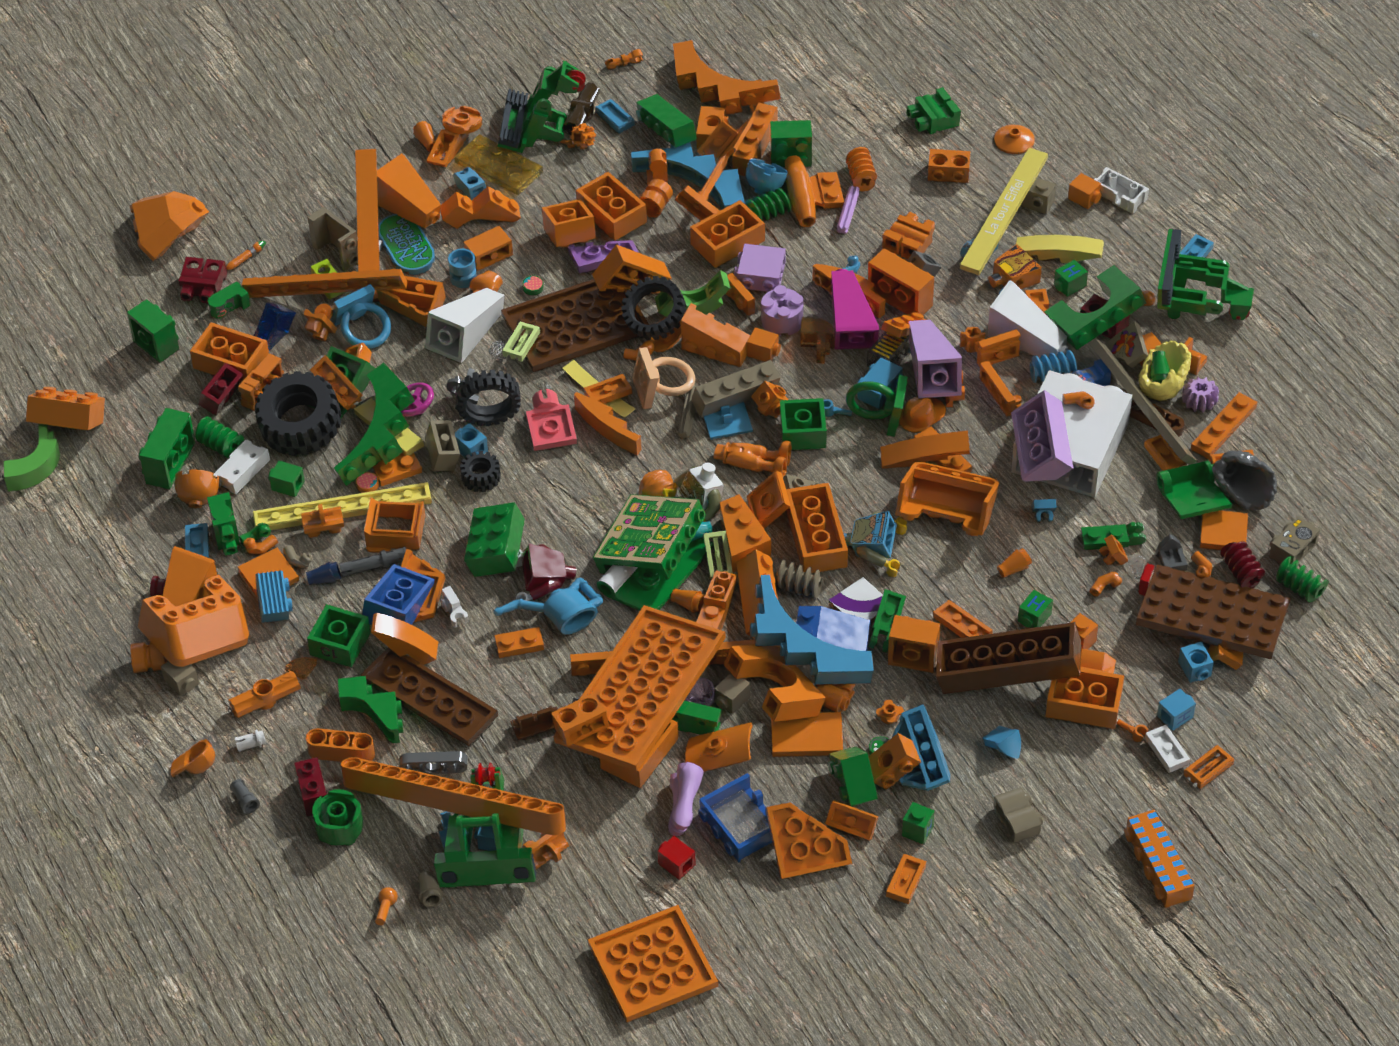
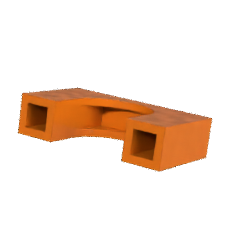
[724,644,825,722]

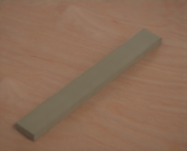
[1090,338,1197,465]

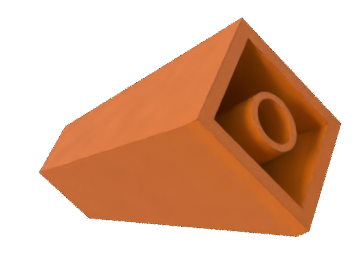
[377,153,441,228]
[163,546,217,607]

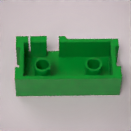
[672,701,721,735]

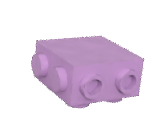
[734,244,786,292]

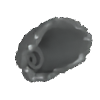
[1212,451,1277,511]

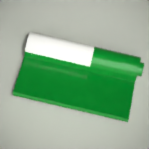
[597,538,714,611]

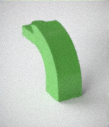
[655,270,730,316]
[4,424,60,492]

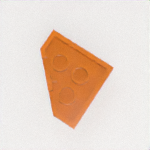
[765,802,852,879]

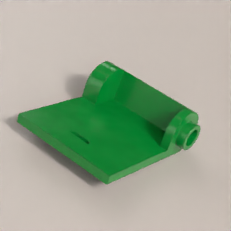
[1156,461,1232,519]

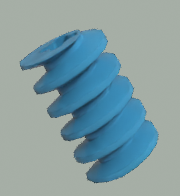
[1030,350,1077,383]

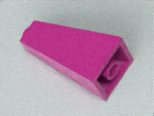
[831,269,879,350]

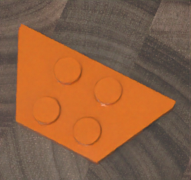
[401,549,445,623]

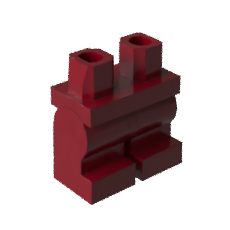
[178,257,228,304]

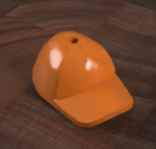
[171,739,215,778]

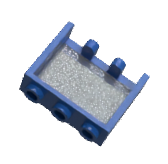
[698,773,773,863]

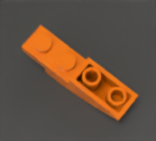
[812,264,885,318]
[696,570,738,630]

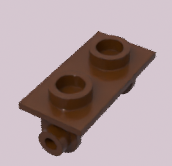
[510,706,558,740]

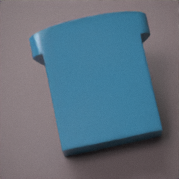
[982,726,1021,759]

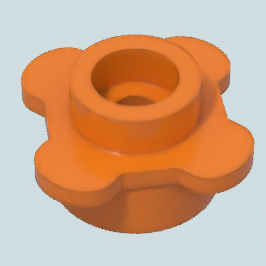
[876,700,904,724]

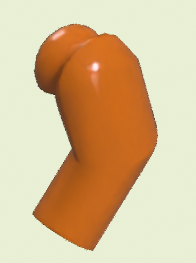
[623,341,654,361]
[1062,391,1095,409]
[243,534,278,554]
[1191,551,1213,578]

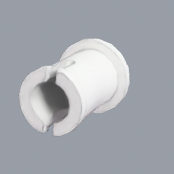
[235,730,266,752]

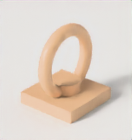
[632,348,695,409]

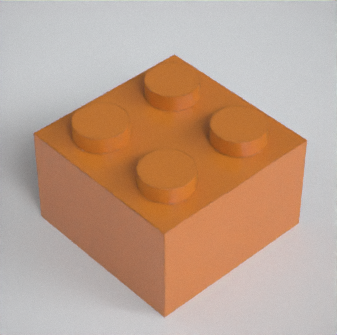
[542,199,596,247]
[888,615,940,673]

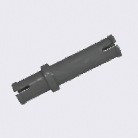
[339,547,406,577]

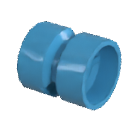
[448,248,477,288]

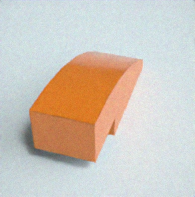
[371,613,438,665]

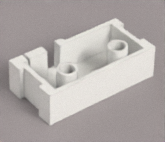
[1094,167,1149,214]
[213,440,270,494]

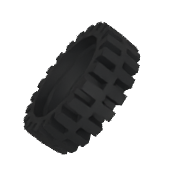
[621,276,686,340]
[456,370,521,426]

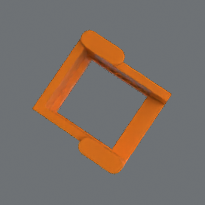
[364,497,426,553]

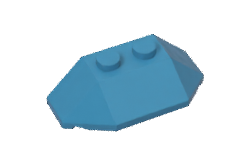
[892,704,950,791]

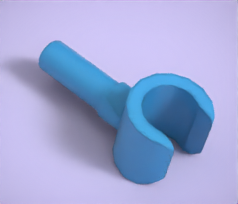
[824,399,852,417]

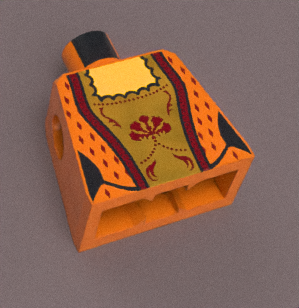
[988,244,1042,289]

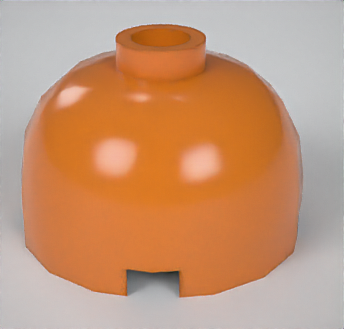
[175,469,219,508]

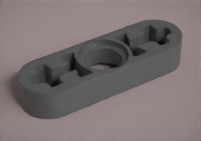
[399,751,468,774]

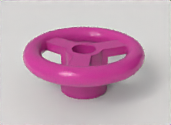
[401,383,434,417]

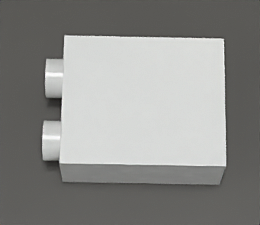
[1011,370,1132,498]

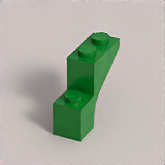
[338,676,404,743]

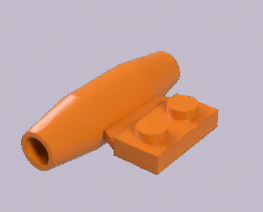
[785,156,844,227]

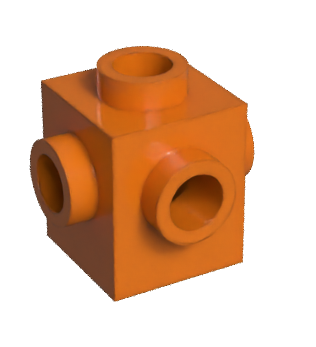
[751,381,789,418]

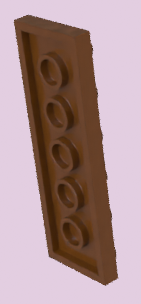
[361,647,498,747]

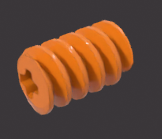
[846,147,877,192]

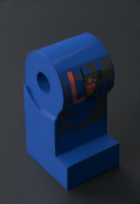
[1072,359,1111,387]

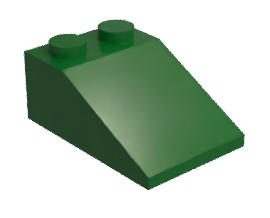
[306,346,375,419]

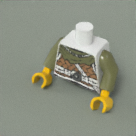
[669,463,723,522]

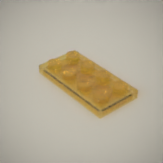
[454,134,543,195]

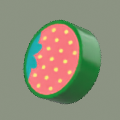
[523,276,544,296]

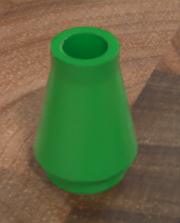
[1150,351,1170,383]

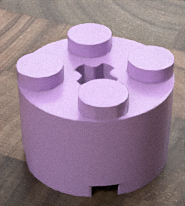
[761,285,803,336]

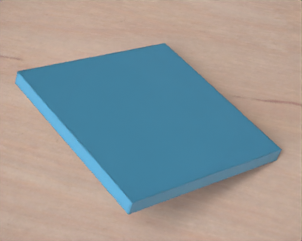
[704,402,753,440]

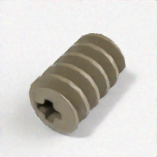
[774,560,823,599]

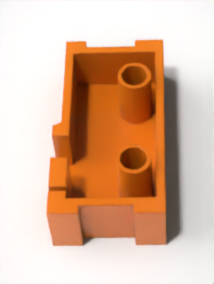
[238,353,284,411]

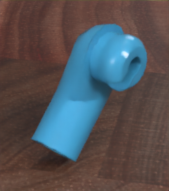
[842,255,860,274]

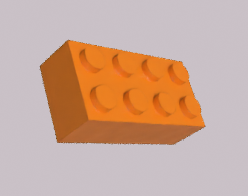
[786,483,848,573]

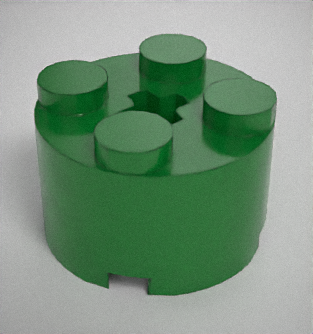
[312,789,363,846]

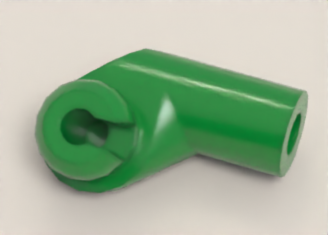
[239,523,271,546]

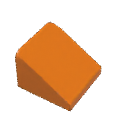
[345,343,372,363]

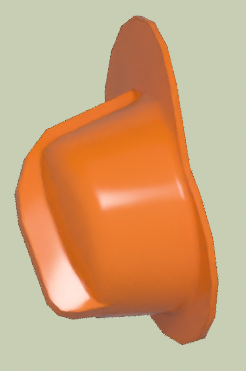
[899,397,946,433]

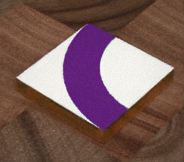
[829,577,883,624]

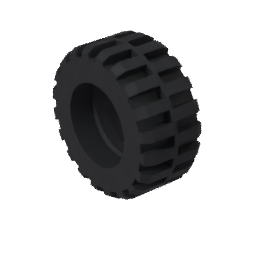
[254,371,342,456]

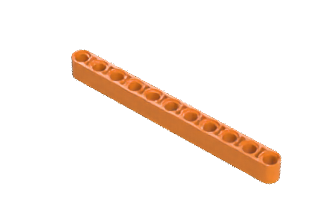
[341,757,566,835]

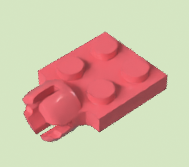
[526,389,577,451]

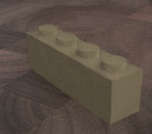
[691,360,781,417]

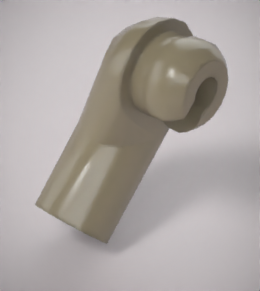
[283,545,312,569]

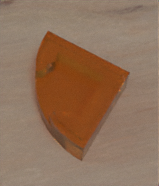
[285,657,317,680]

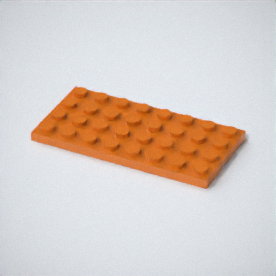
[553,605,726,771]

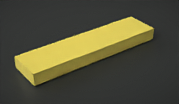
[354,398,424,456]

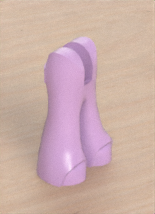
[668,762,704,836]

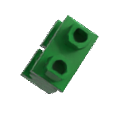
[906,87,961,135]
[207,492,240,556]

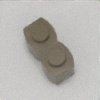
[993,787,1043,843]

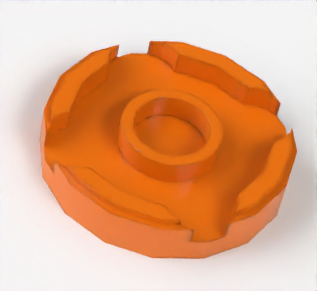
[442,106,482,134]

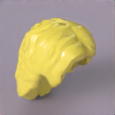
[1139,341,1192,401]

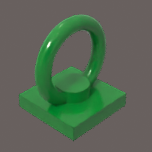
[846,375,908,437]

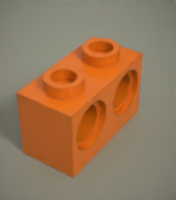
[928,149,971,183]
[551,693,609,747]

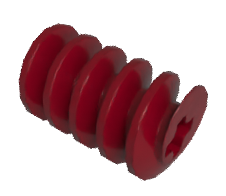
[1220,541,1265,589]

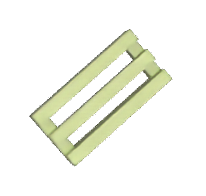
[502,321,540,362]
[703,531,733,579]

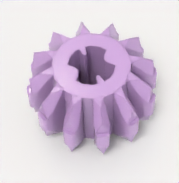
[1182,376,1219,413]

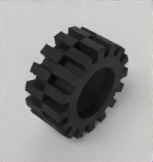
[460,451,501,492]

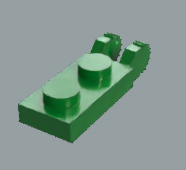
[1081,522,1146,550]
[868,589,906,653]

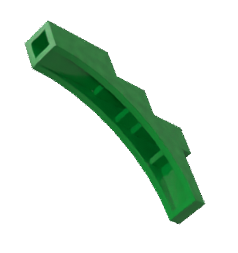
[334,362,415,486]

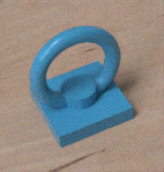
[330,284,391,349]

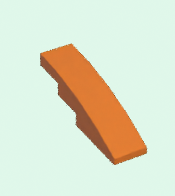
[426,108,470,167]
[574,392,642,456]
[880,430,970,469]

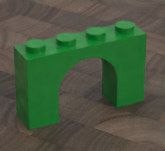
[1044,265,1146,350]

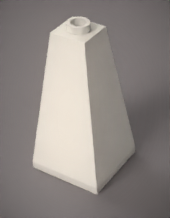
[988,280,1068,358]
[425,288,504,363]

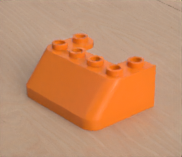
[895,462,999,536]
[138,575,249,667]

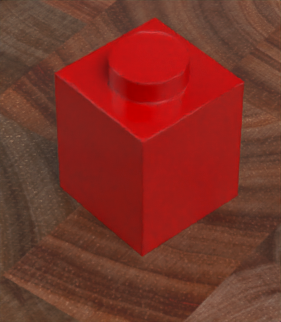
[657,836,696,880]

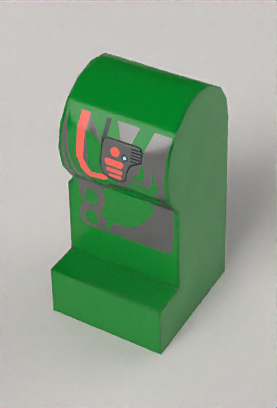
[208,281,251,319]

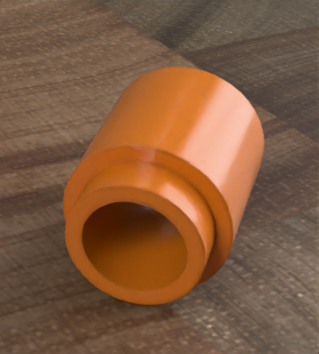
[817,684,851,712]

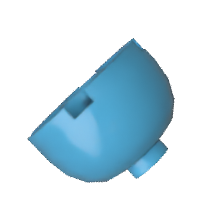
[746,159,787,195]

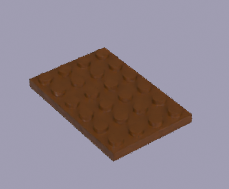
[501,279,649,372]
[1135,565,1290,660]

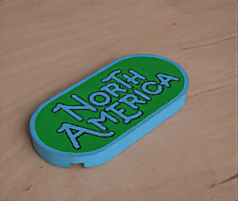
[379,214,435,275]

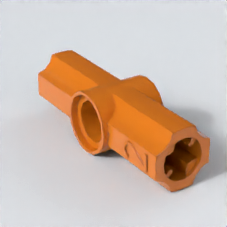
[228,671,301,718]

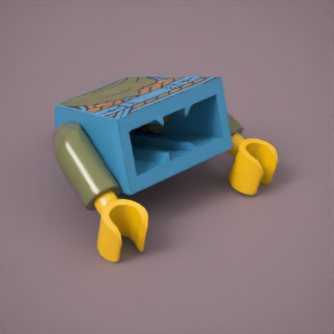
[844,511,907,577]

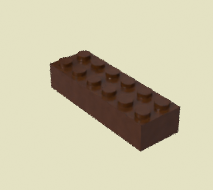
[936,622,1081,694]

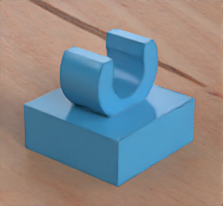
[1032,499,1057,522]

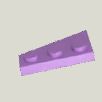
[567,240,638,273]

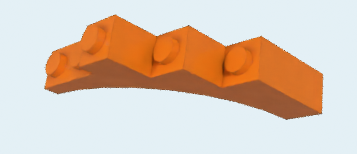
[673,40,781,115]

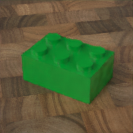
[138,408,196,490]
[464,502,525,577]

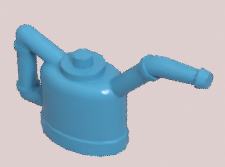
[493,577,603,635]

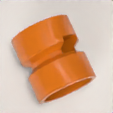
[639,179,673,218]
[130,642,167,673]

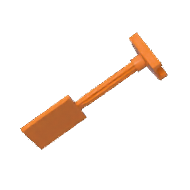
[675,116,755,221]

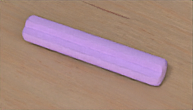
[837,186,860,234]

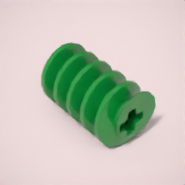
[745,188,791,220]
[195,416,244,458]
[1276,556,1329,602]

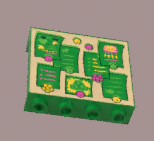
[593,494,706,580]

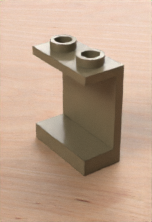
[308,207,358,271]

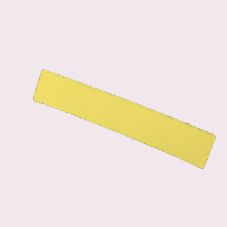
[563,360,636,417]

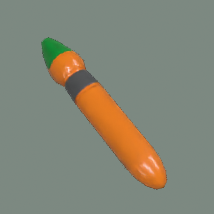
[226,241,266,270]

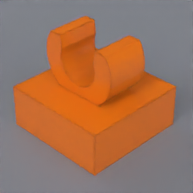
[1099,535,1129,565]

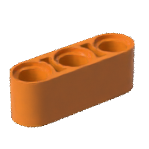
[306,728,375,762]

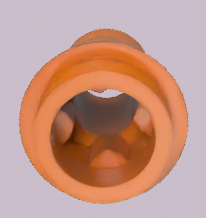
[413,121,436,151]
[997,548,1032,578]
[671,589,705,613]

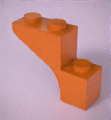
[440,186,521,229]

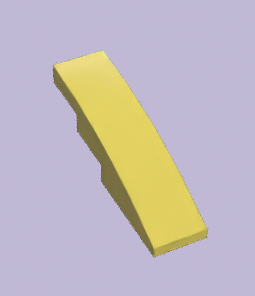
[1016,235,1104,263]

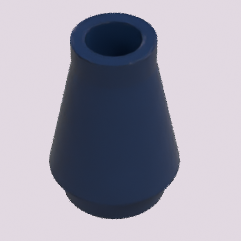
[306,561,341,585]

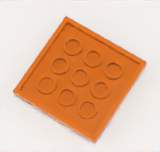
[588,905,718,1022]

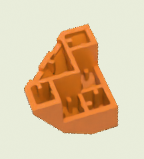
[130,191,209,261]

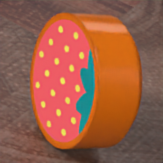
[356,472,379,493]

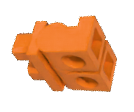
[882,212,935,259]

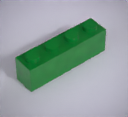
[636,94,697,148]

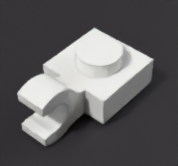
[441,586,468,628]

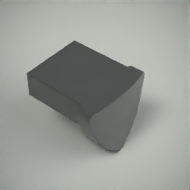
[1155,534,1188,571]

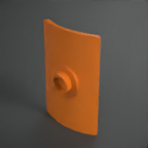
[685,722,753,772]

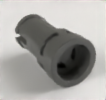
[230,779,260,814]

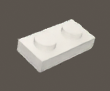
[1145,725,1190,773]

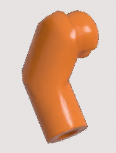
[1090,571,1122,597]

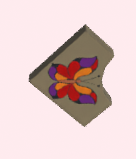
[1105,322,1149,368]

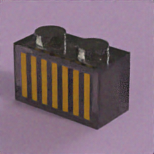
[867,331,911,367]

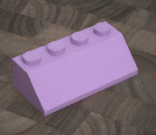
[1011,390,1073,482]

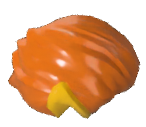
[638,470,674,497]

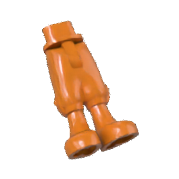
[714,441,792,477]

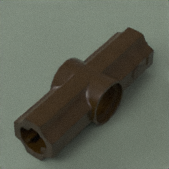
[564,82,600,135]

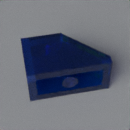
[254,303,296,350]

